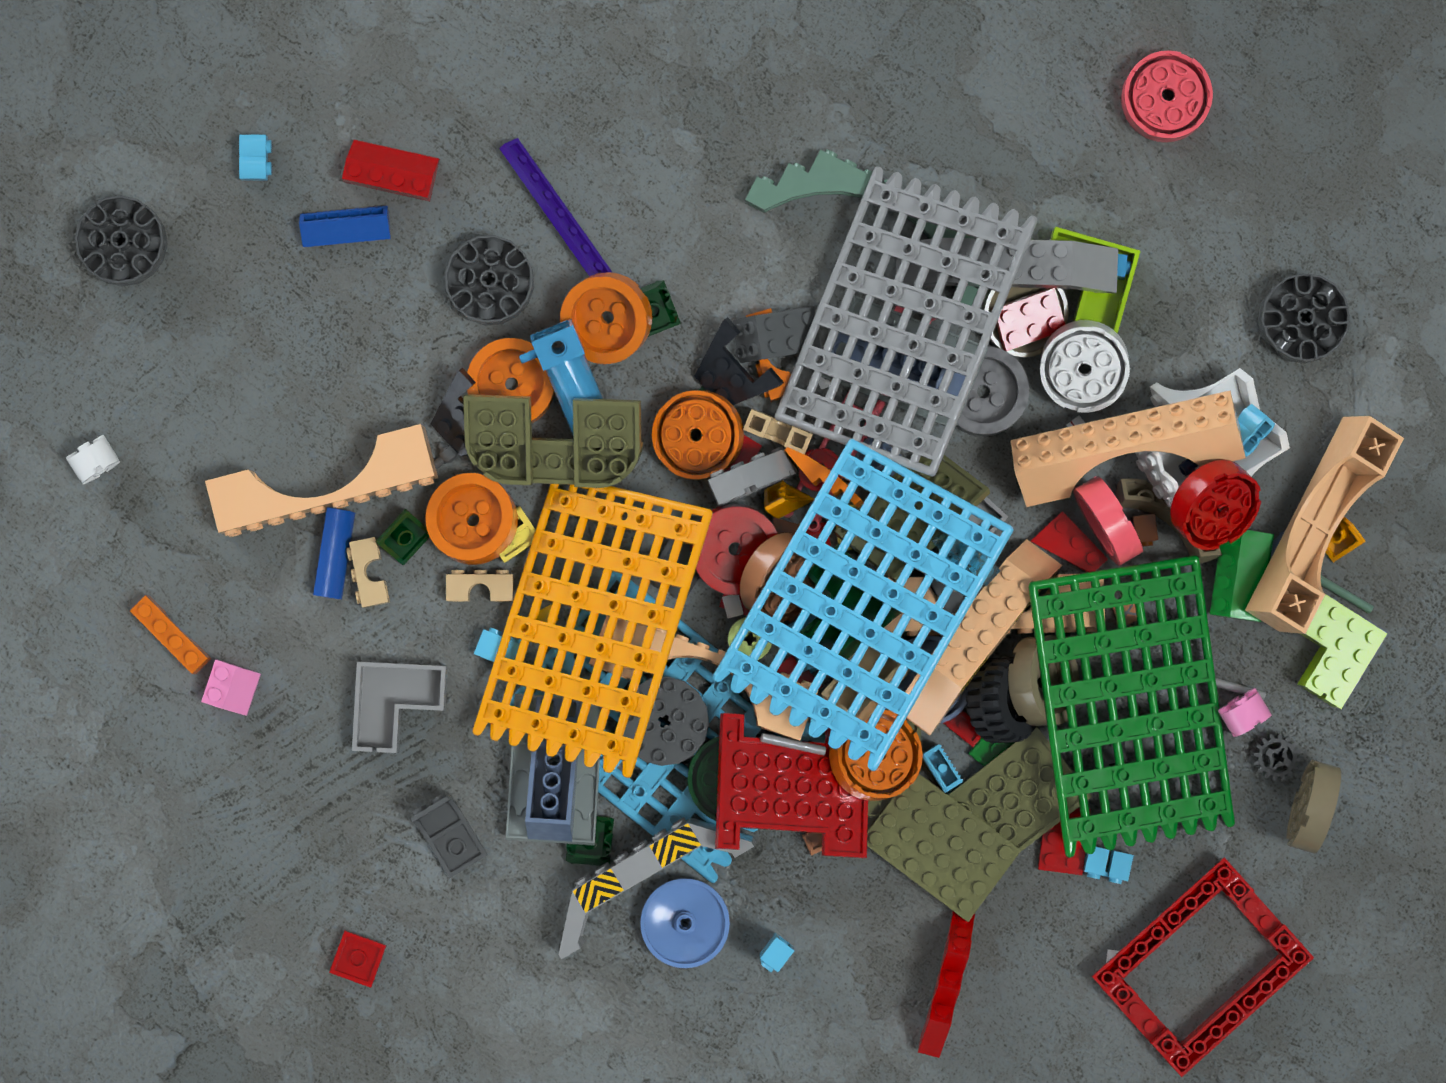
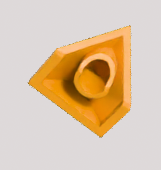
[764,480,814,519]
[1325,517,1365,563]

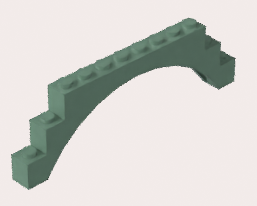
[745,149,988,309]

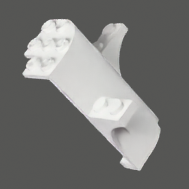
[1135,368,1290,512]

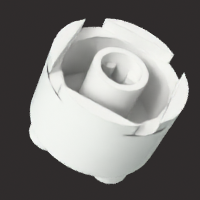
[66,435,120,484]

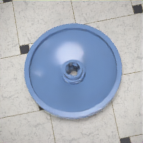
[640,878,730,968]

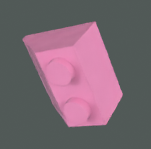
[201,660,261,716]

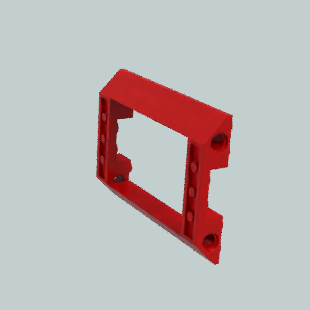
[1092,857,1314,1077]

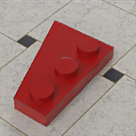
[1030,511,1108,573]

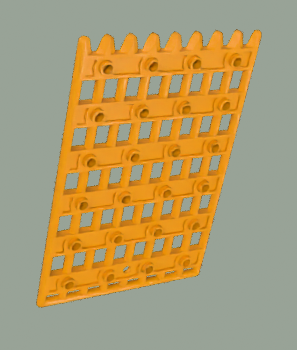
[472,484,713,778]

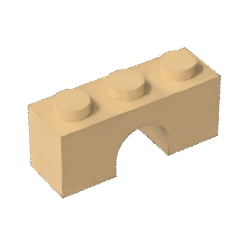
[743,408,813,455]
[347,537,390,608]
[446,570,514,602]

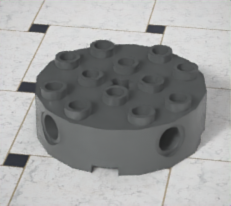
[75,195,168,287]
[445,235,534,325]
[1258,273,1350,364]
[623,677,709,766]

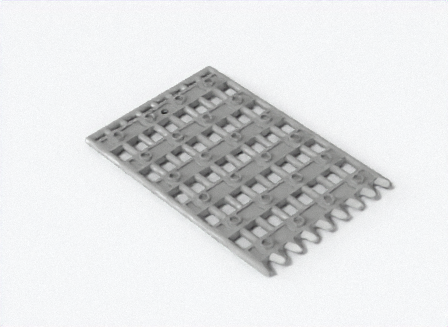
[775,166,1038,476]

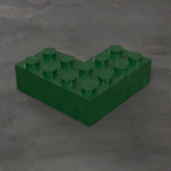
[800,544,900,659]

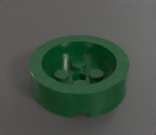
[688,736,746,821]

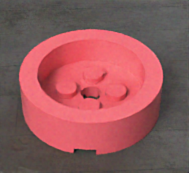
[1121,51,1213,142]
[1073,476,1143,566]

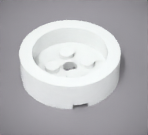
[1040,320,1130,413]

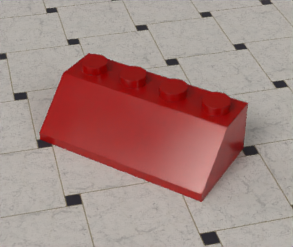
[342,140,440,202]

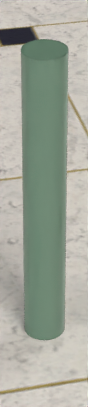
[1321,575,1374,614]

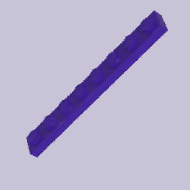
[499,138,613,276]

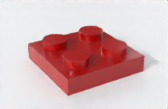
[329,930,387,988]

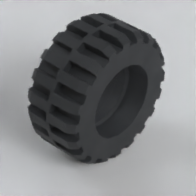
[966,657,1038,743]

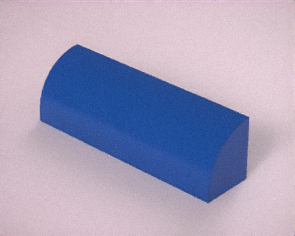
[299,206,391,247]
[313,508,356,600]

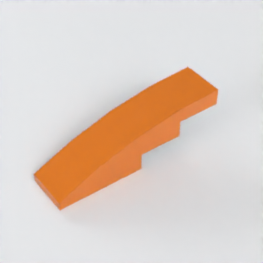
[785,447,864,508]

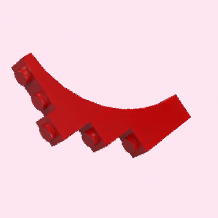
[918,911,975,1058]

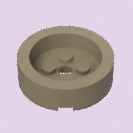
[1008,635,1080,726]
[1286,760,1341,854]

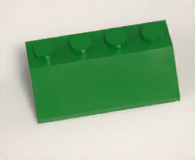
[1210,530,1274,622]

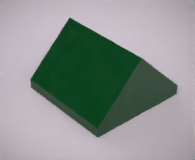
[375,509,430,566]

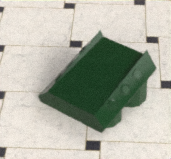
[640,280,681,337]
[566,816,614,866]

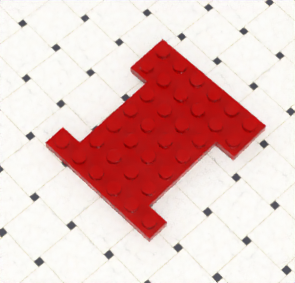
[715,713,868,859]

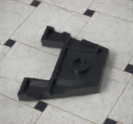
[694,317,784,405]
[430,368,476,456]

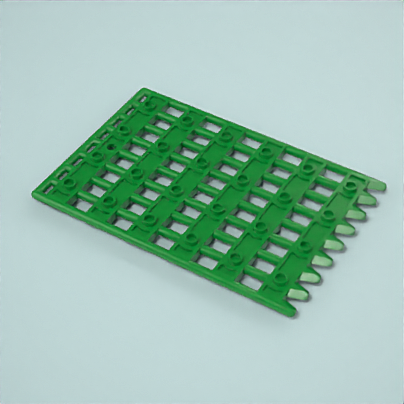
[1028,555,1235,858]

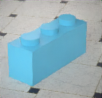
[760,933,794,972]

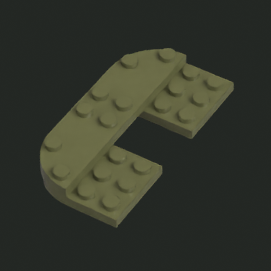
[463,394,643,488]

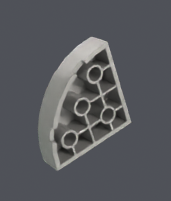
[708,446,799,507]

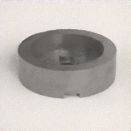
[956,346,1029,436]

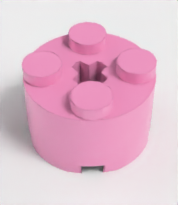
[1218,688,1272,737]

